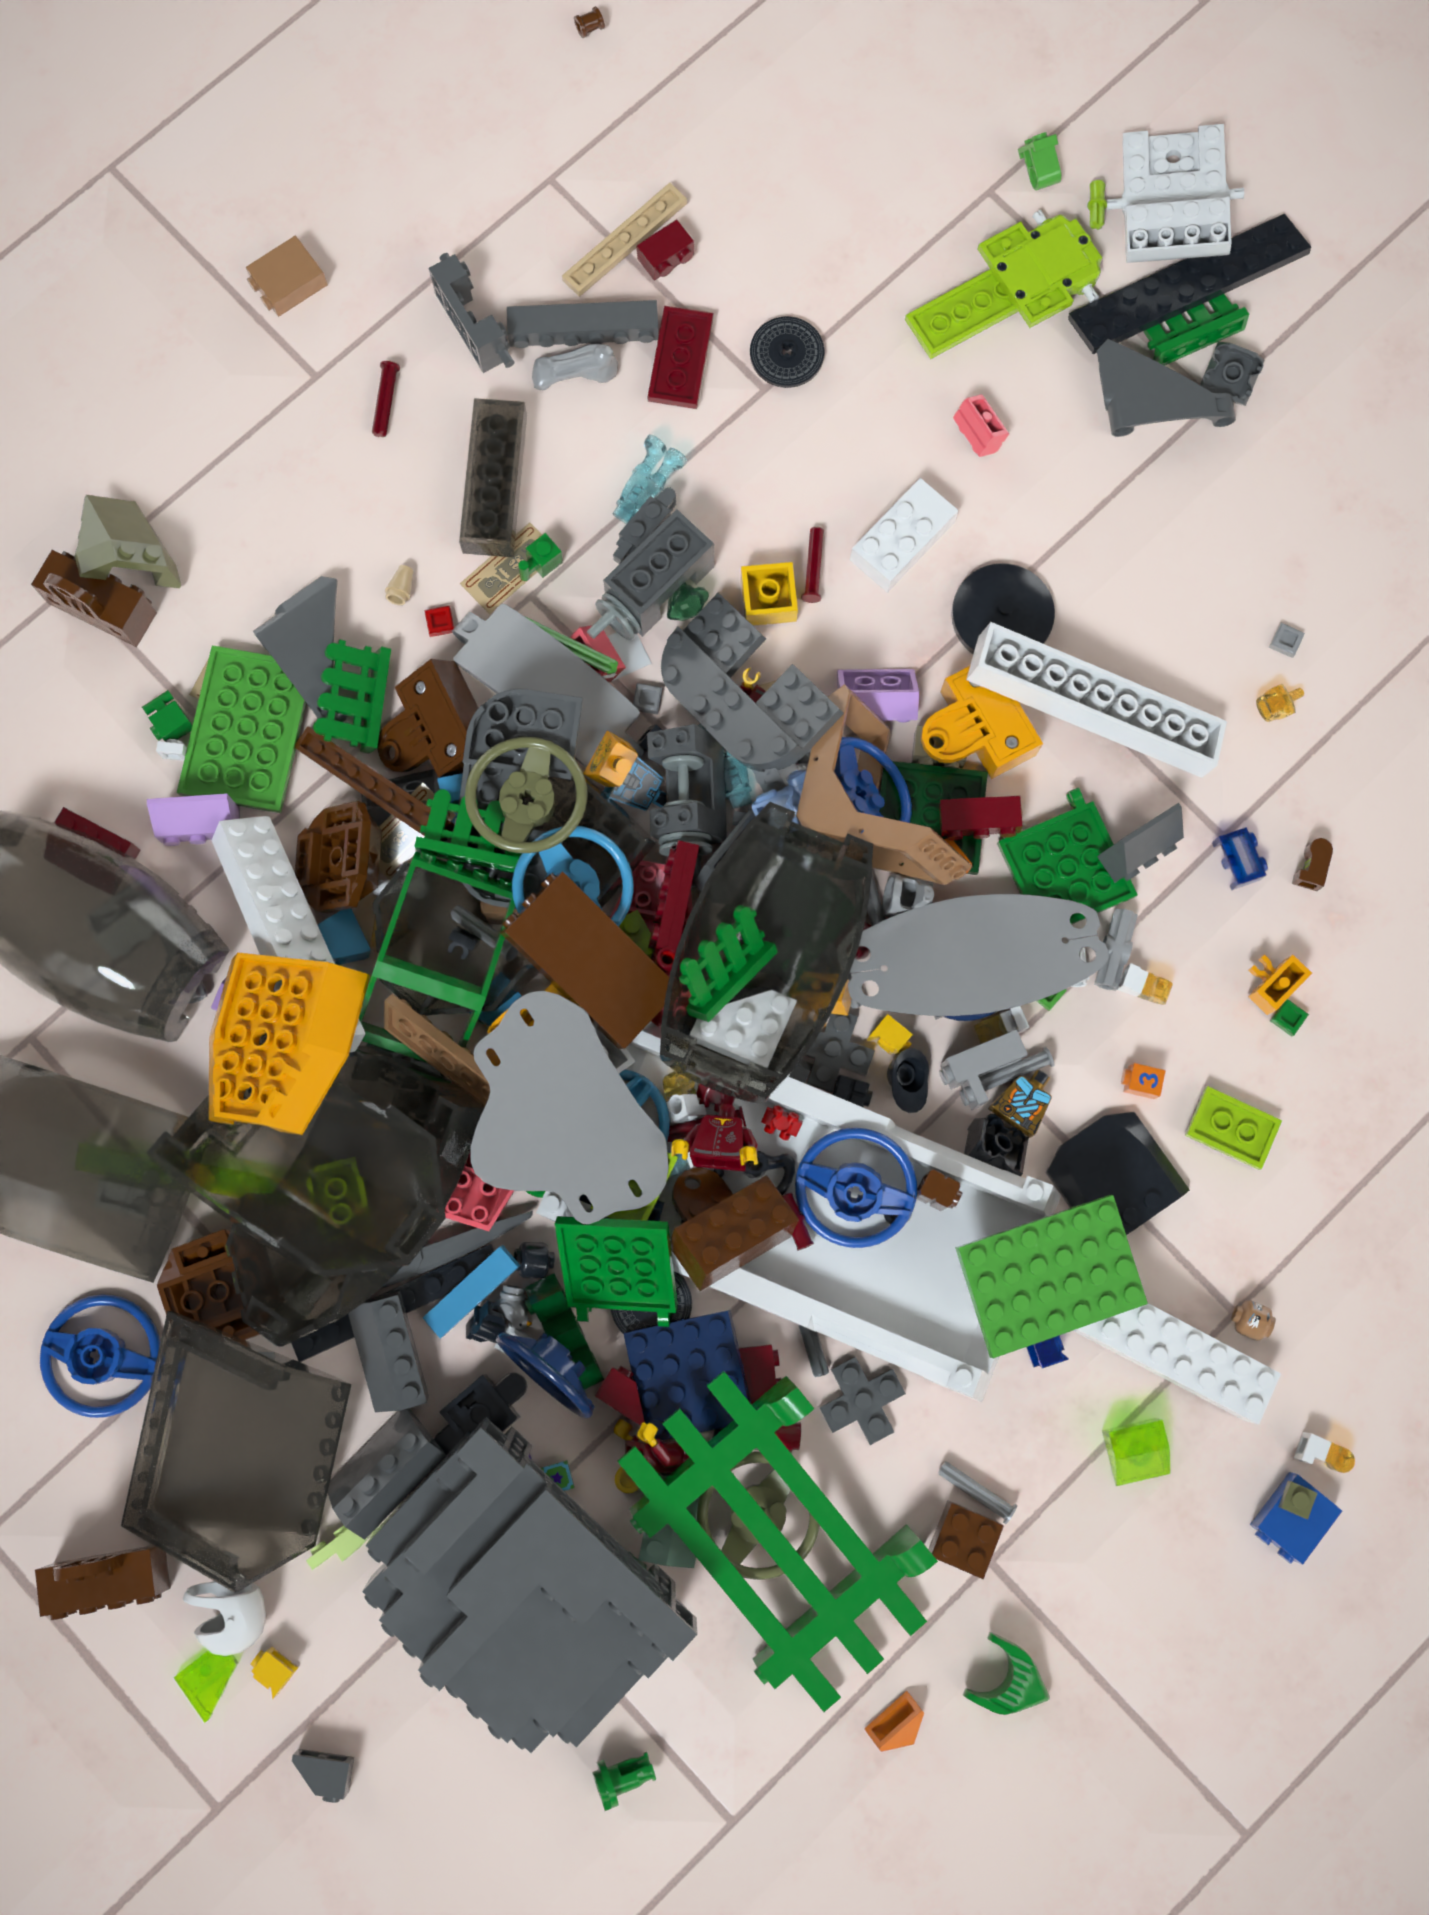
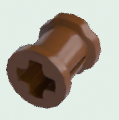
[574,6,605,38]

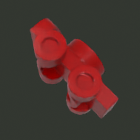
[761,1106,803,1141]

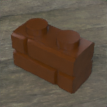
[917,1169,963,1211]

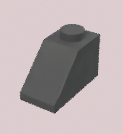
[292,1749,354,1803]

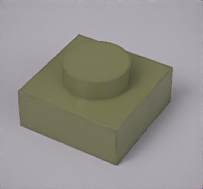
[1278,1481,1317,1519]

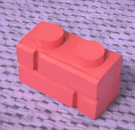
[953,394,1009,457]

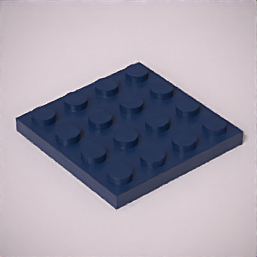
[623,1310,752,1440]

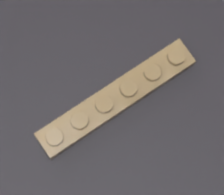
[562,183,687,297]

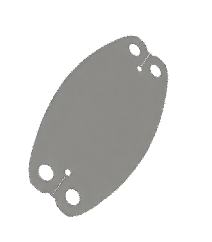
[840,894,1109,1016]

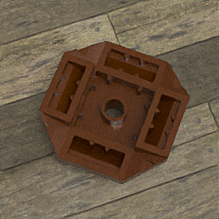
[294,801,382,914]

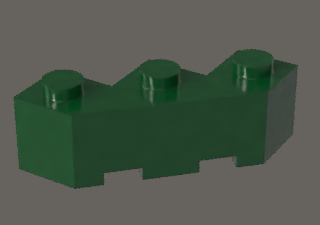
[524,1273,604,1390]

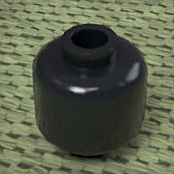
[513,1242,555,1278]

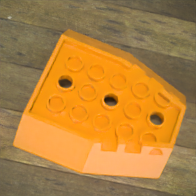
[209,952,370,1135]

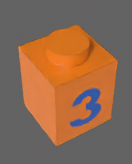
[1121,1063,1166,1099]

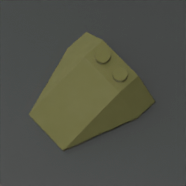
[75,495,182,588]

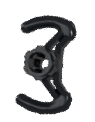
[714,1151,795,1195]

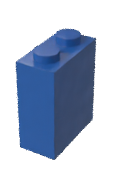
[1250,1472,1342,1565]

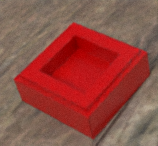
[424,605,454,637]

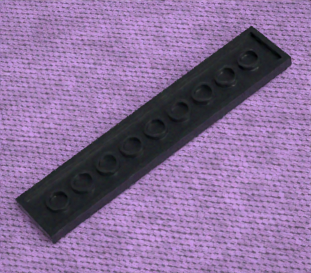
[1068,214,1312,354]

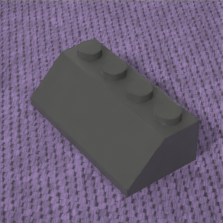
[346,1290,429,1413]

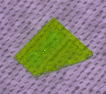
[173,1651,239,1723]

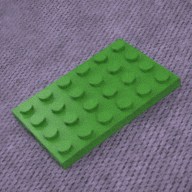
[176,645,306,813]
[955,1195,1148,1359]

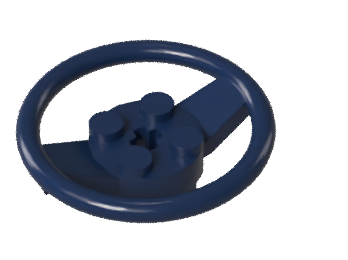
[496,1332,595,1419]

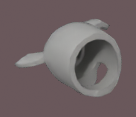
[882,873,934,918]

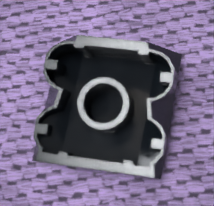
[964,1114,1029,1177]

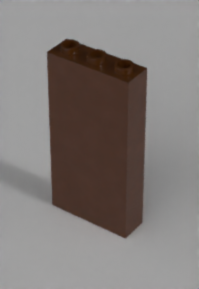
[500,871,681,1049]

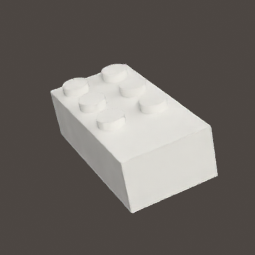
[850,478,959,593]

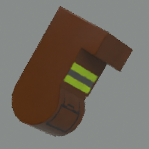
[1292,838,1333,891]

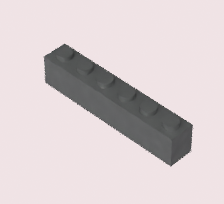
[507,300,659,348]

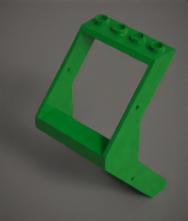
[359,850,515,1063]

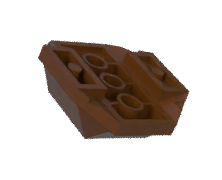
[157,1229,282,1355]

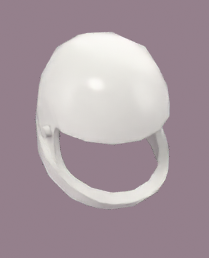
[183,1580,266,1656]

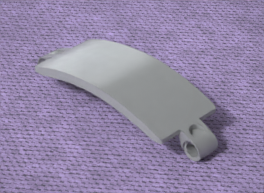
[452,604,645,767]

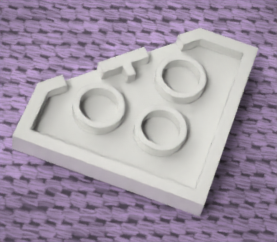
[688,990,797,1073]

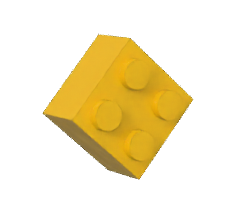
[740,562,798,626]

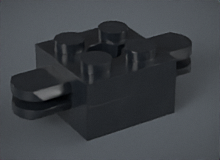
[434,1372,528,1455]

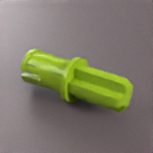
[1087,180,1107,230]

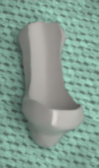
[532,344,618,390]

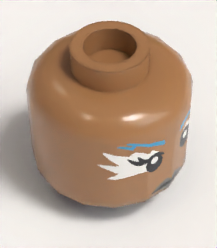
[1231,1300,1276,1341]

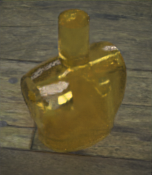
[1256,684,1304,722]

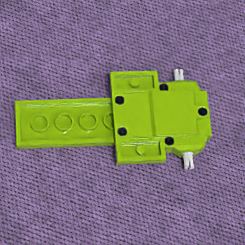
[905,210,1102,360]

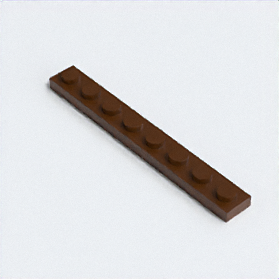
[295,726,454,842]

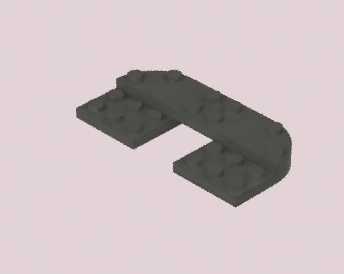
[661,593,844,772]
[453,689,583,909]

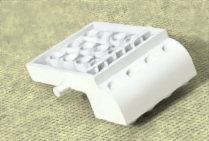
[1107,124,1244,263]

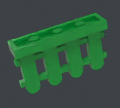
[1143,294,1249,366]
[313,639,391,754]
[414,789,522,873]
[679,905,778,1022]

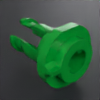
[592,1752,656,1811]

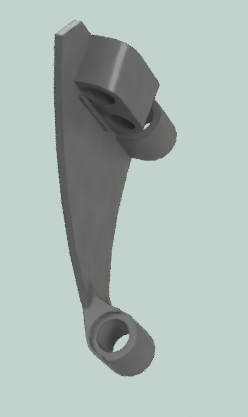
[1097,339,1236,437]
[253,576,348,722]

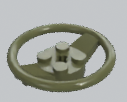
[465,737,587,853]
[697,1451,820,1580]

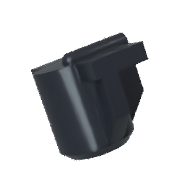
[466,1300,507,1343]

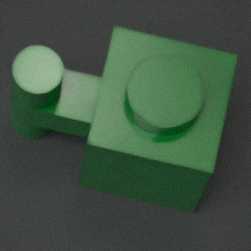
[518,533,563,581]
[142,690,193,742]

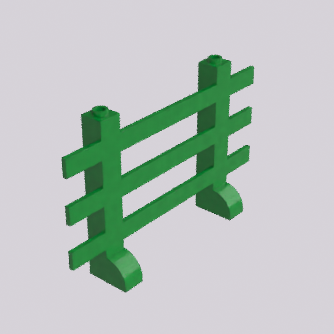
[617,1371,938,1712]

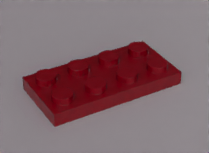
[647,306,713,409]

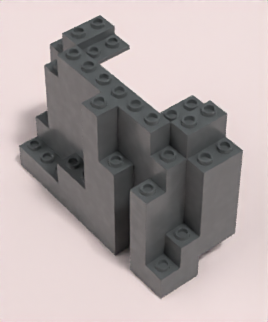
[362,1417,698,1753]

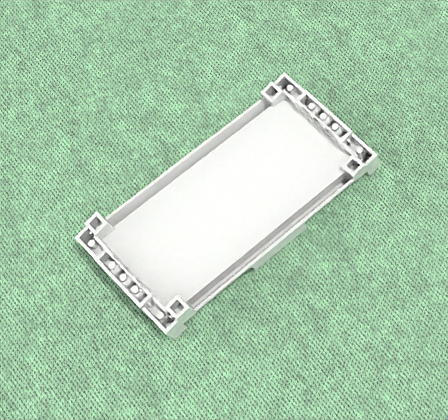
[536,1021,1061,1402]

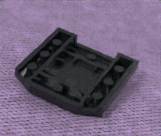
[1045,1112,1190,1235]

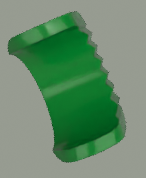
[963,1632,1050,1715]

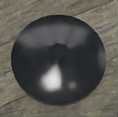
[951,563,1055,654]

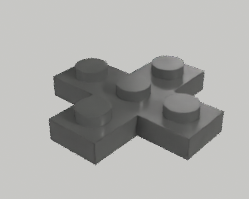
[790,1013,875,1093]
[819,1357,906,1445]

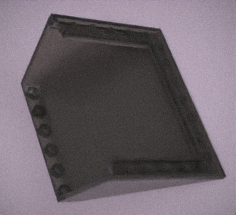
[121,1311,352,1593]

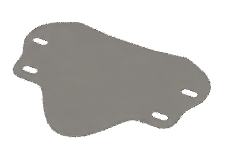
[471,991,668,1225]

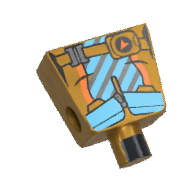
[988,1070,1052,1138]

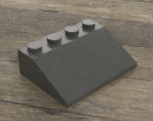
[325,1408,447,1540]

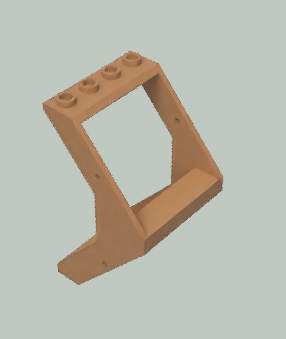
[796,684,972,885]

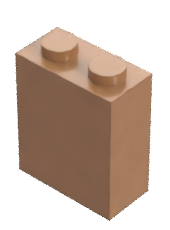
[246,235,328,317]

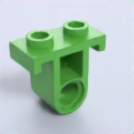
[1018,132,1061,191]

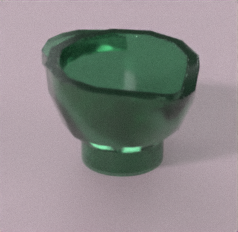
[667,582,709,621]

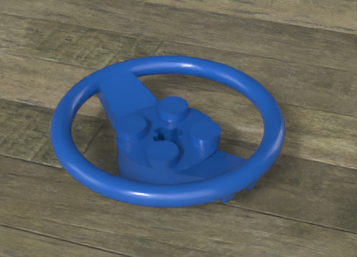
[834,737,912,833]
[795,1128,917,1248]
[40,1294,161,1418]

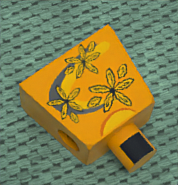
[583,730,638,787]

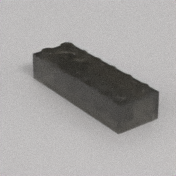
[459,398,527,557]

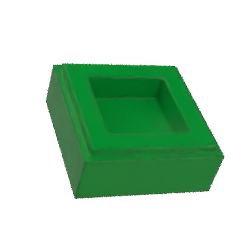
[1270,999,1309,1037]

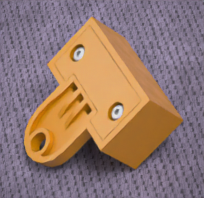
[921,666,1043,779]

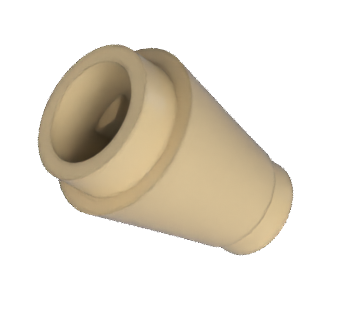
[385,565,414,605]

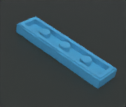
[423,1245,521,1339]

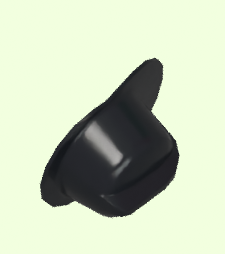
[887,1048,929,1113]

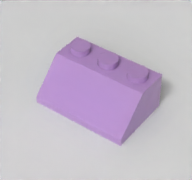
[837,669,919,723]
[147,794,240,846]

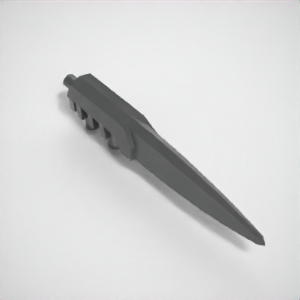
[339,1211,533,1297]

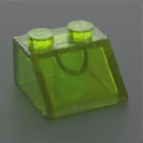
[1102,1418,1170,1486]

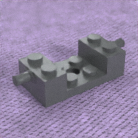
[428,253,515,373]

